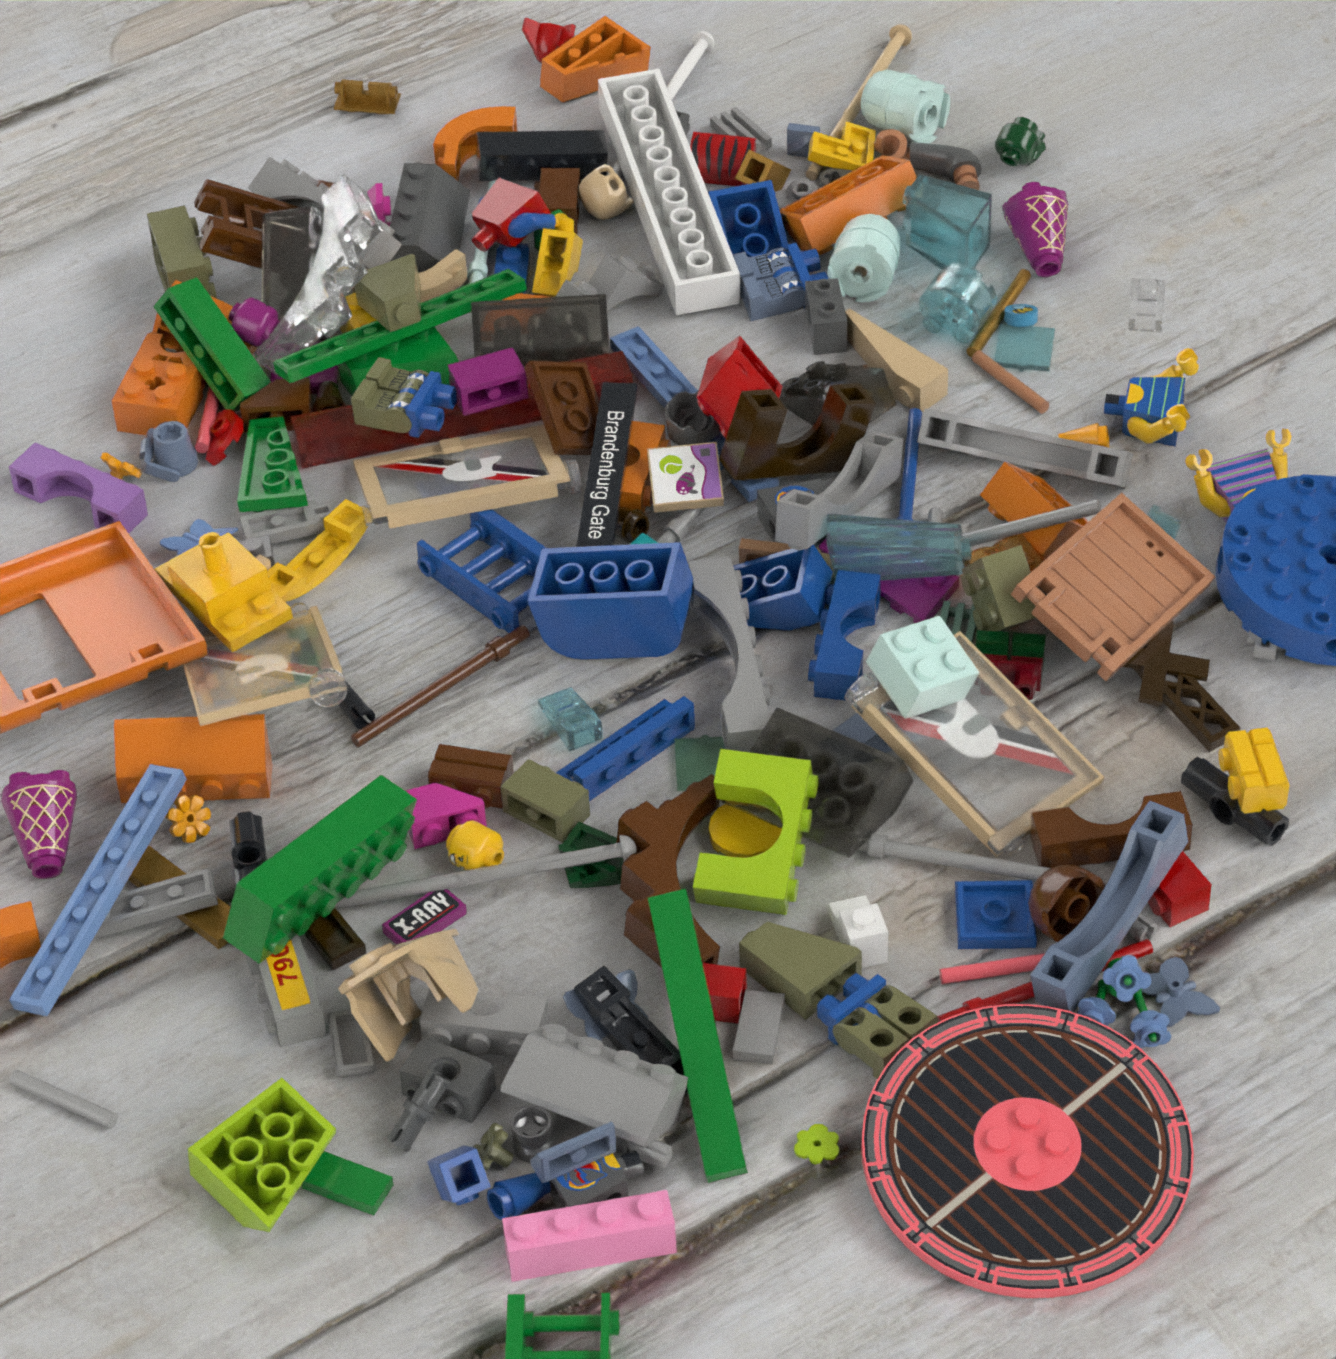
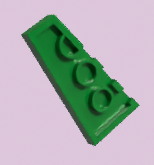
[237,417,308,512]

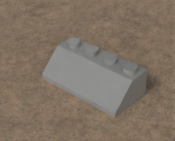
[500,1024,688,1147]

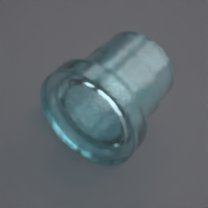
[1147,504,1182,540]

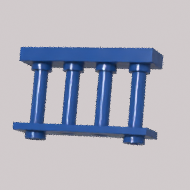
[417,509,546,633]

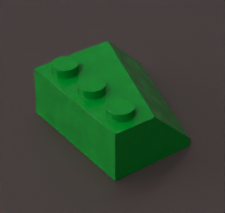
[338,326,459,410]

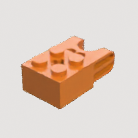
[112,332,207,435]

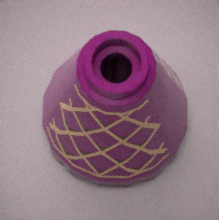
[1002,182,1069,277]
[1,770,77,879]

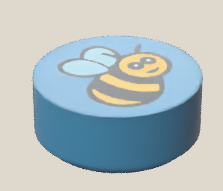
[1004,304,1038,327]

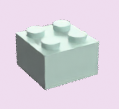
[866,616,979,719]

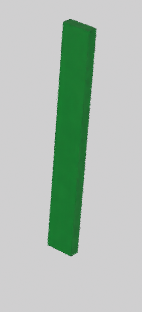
[273,269,527,383]
[648,888,748,1183]

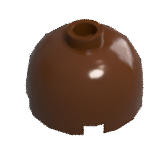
[1028,864,1106,942]

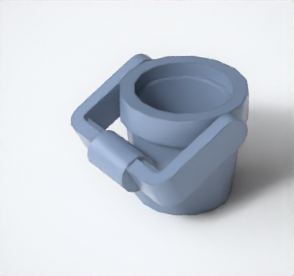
[139,421,198,482]

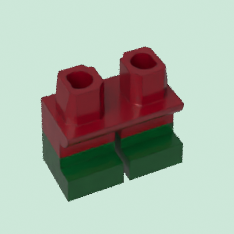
[974,630,1046,700]

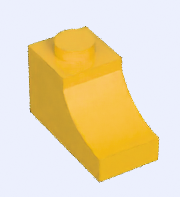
[532,228,583,297]

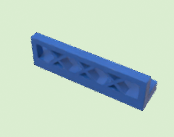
[556,696,695,802]

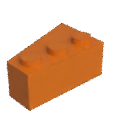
[540,16,651,103]

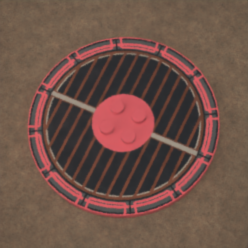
[861,1004,1194,1298]

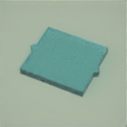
[994,324,1055,372]

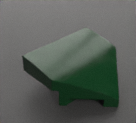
[558,821,624,888]

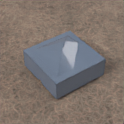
[787,123,820,157]

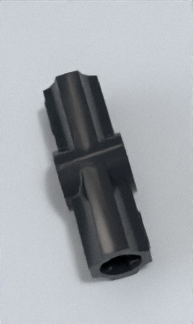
[1181,756,1289,846]
[229,811,267,884]

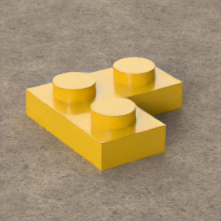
[808,121,876,171]

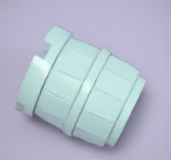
[861,70,950,143]
[827,214,900,303]

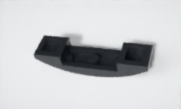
[574,965,688,1097]

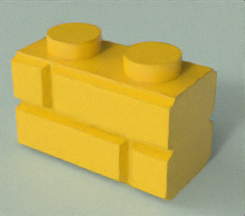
[1218,727,1290,814]

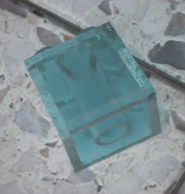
[902,174,992,284]

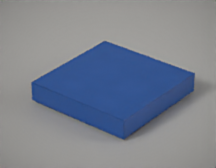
[955,880,1037,949]

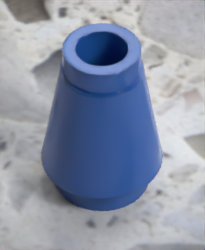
[487,1172,551,1220]

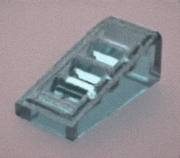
[538,687,603,751]

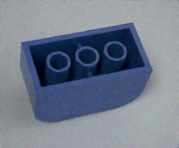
[527,542,693,660]

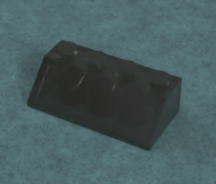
[261,206,340,341]
[471,294,611,377]

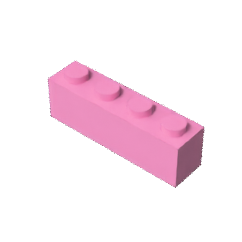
[502,1190,677,1282]

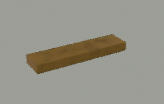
[128,845,231,949]

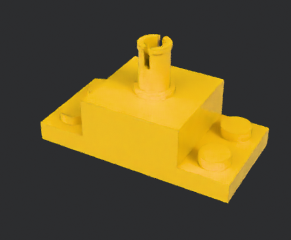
[155,532,293,652]

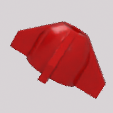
[522,18,576,63]

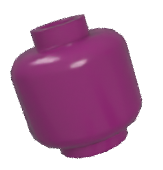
[228,297,281,347]

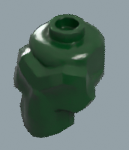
[995,117,1046,166]

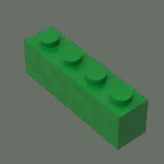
[153,277,271,412]

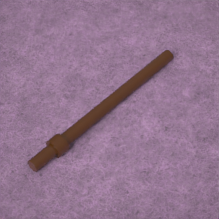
[351,625,530,748]

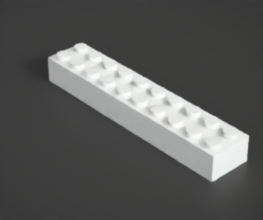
[598,69,740,315]

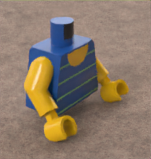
[1104,348,1199,447]

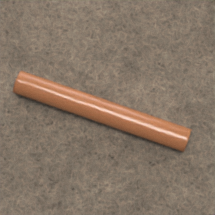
[972,350,1049,414]

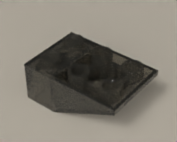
[780,361,897,426]

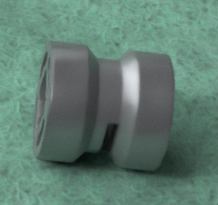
[510,1105,554,1163]

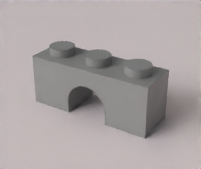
[420,988,549,1058]

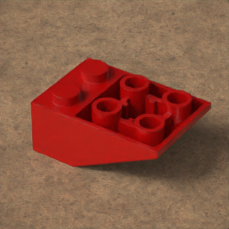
[697,335,782,438]

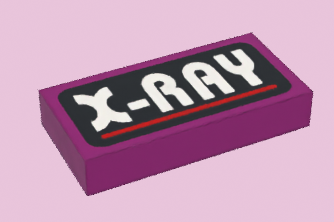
[382,889,467,945]

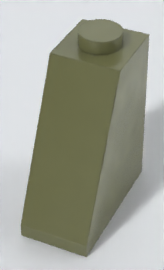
[352,254,421,332]
[739,921,862,1020]

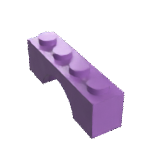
[9,442,148,533]

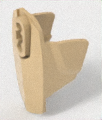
[338,929,479,1062]

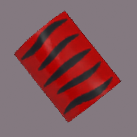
[690,132,756,187]

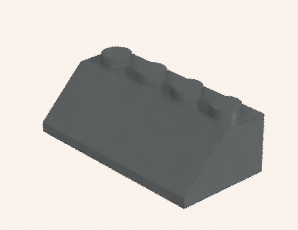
[390,162,470,273]

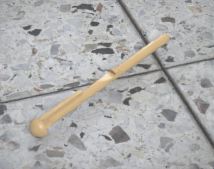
[806,24,912,181]

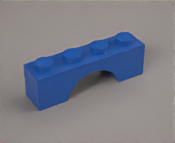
[808,570,881,702]

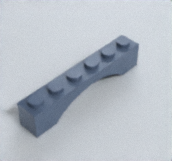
[1030,801,1188,1012]

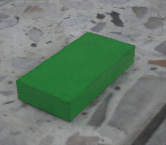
[301,1151,394,1216]

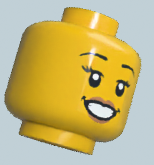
[446,820,504,871]

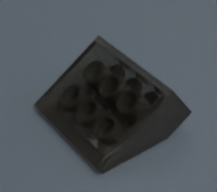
[721,707,914,858]

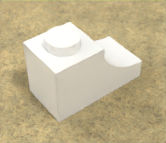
[829,895,888,968]

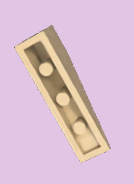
[845,308,948,413]

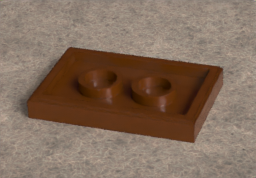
[524,361,600,455]

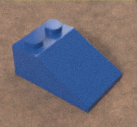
[708,180,788,257]
[733,544,833,631]

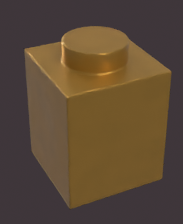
[735,149,791,192]

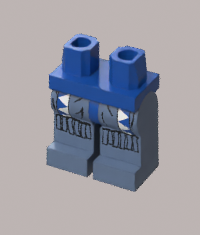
[732,243,829,322]

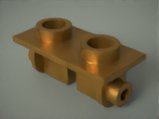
[334,79,401,114]

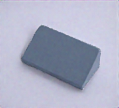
[530,1121,616,1183]

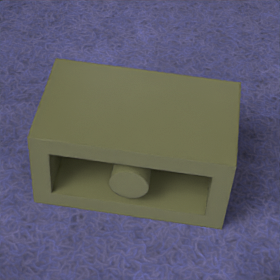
[501,759,590,843]

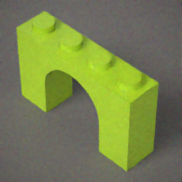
[693,749,818,915]

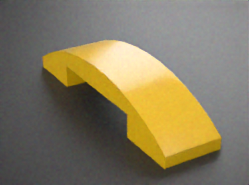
[267,499,373,602]

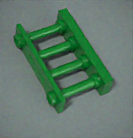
[505,1293,620,1359]

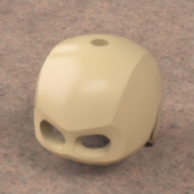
[578,164,634,220]

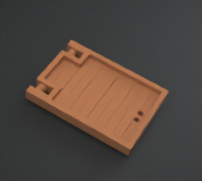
[1011,492,1216,681]

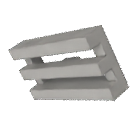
[710,107,772,153]

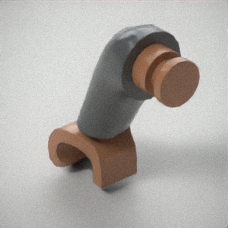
[874,129,982,196]

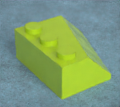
[188,1077,336,1232]

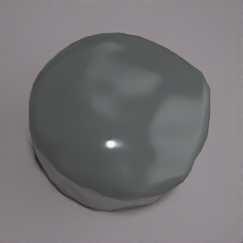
[665,390,721,445]

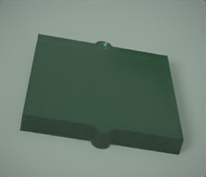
[675,735,725,791]

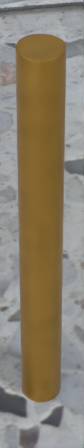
[966,269,1031,358]

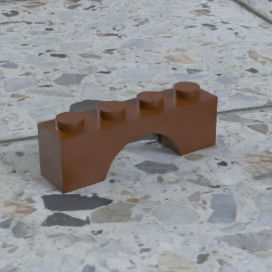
[1030,791,1193,868]

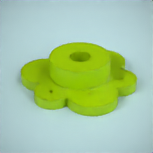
[794,1124,839,1164]

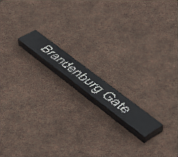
[576,382,637,547]

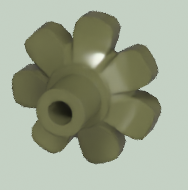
[473,1123,514,1171]

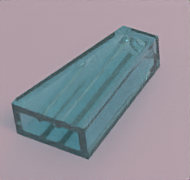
[827,514,972,580]

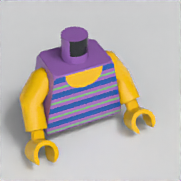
[1185,428,1292,523]

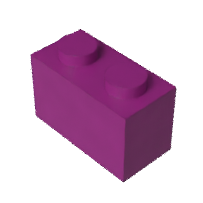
[448,347,528,416]

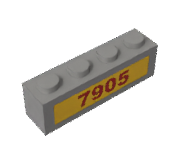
[246,935,327,1047]

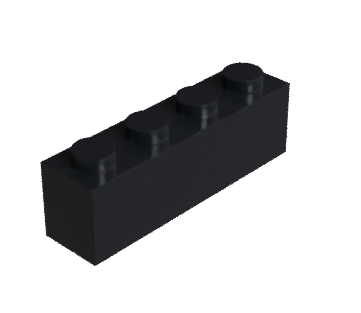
[476,130,608,181]

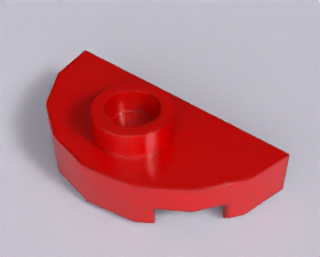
[205,409,243,466]

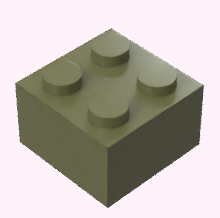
[961,545,1037,632]

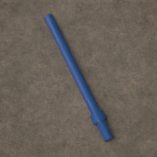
[893,408,922,555]

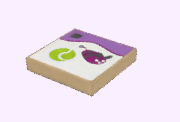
[647,442,724,513]

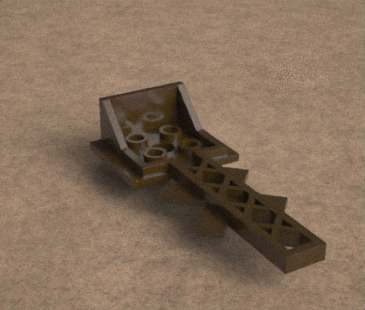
[1038,587,1241,752]

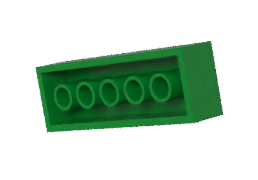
[223,775,417,964]

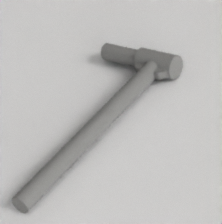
[923,499,1101,567]

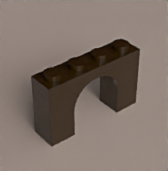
[719,383,876,481]

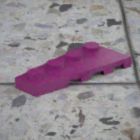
[819,526,959,624]

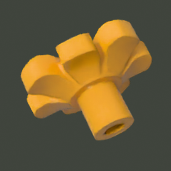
[100,452,142,480]
[165,795,211,843]

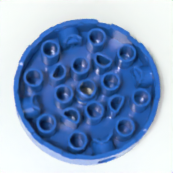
[1216,474,1336,666]

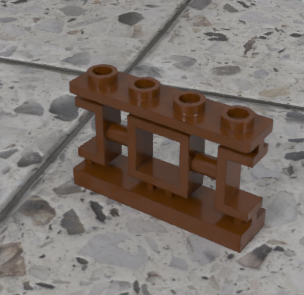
[194,179,334,287]

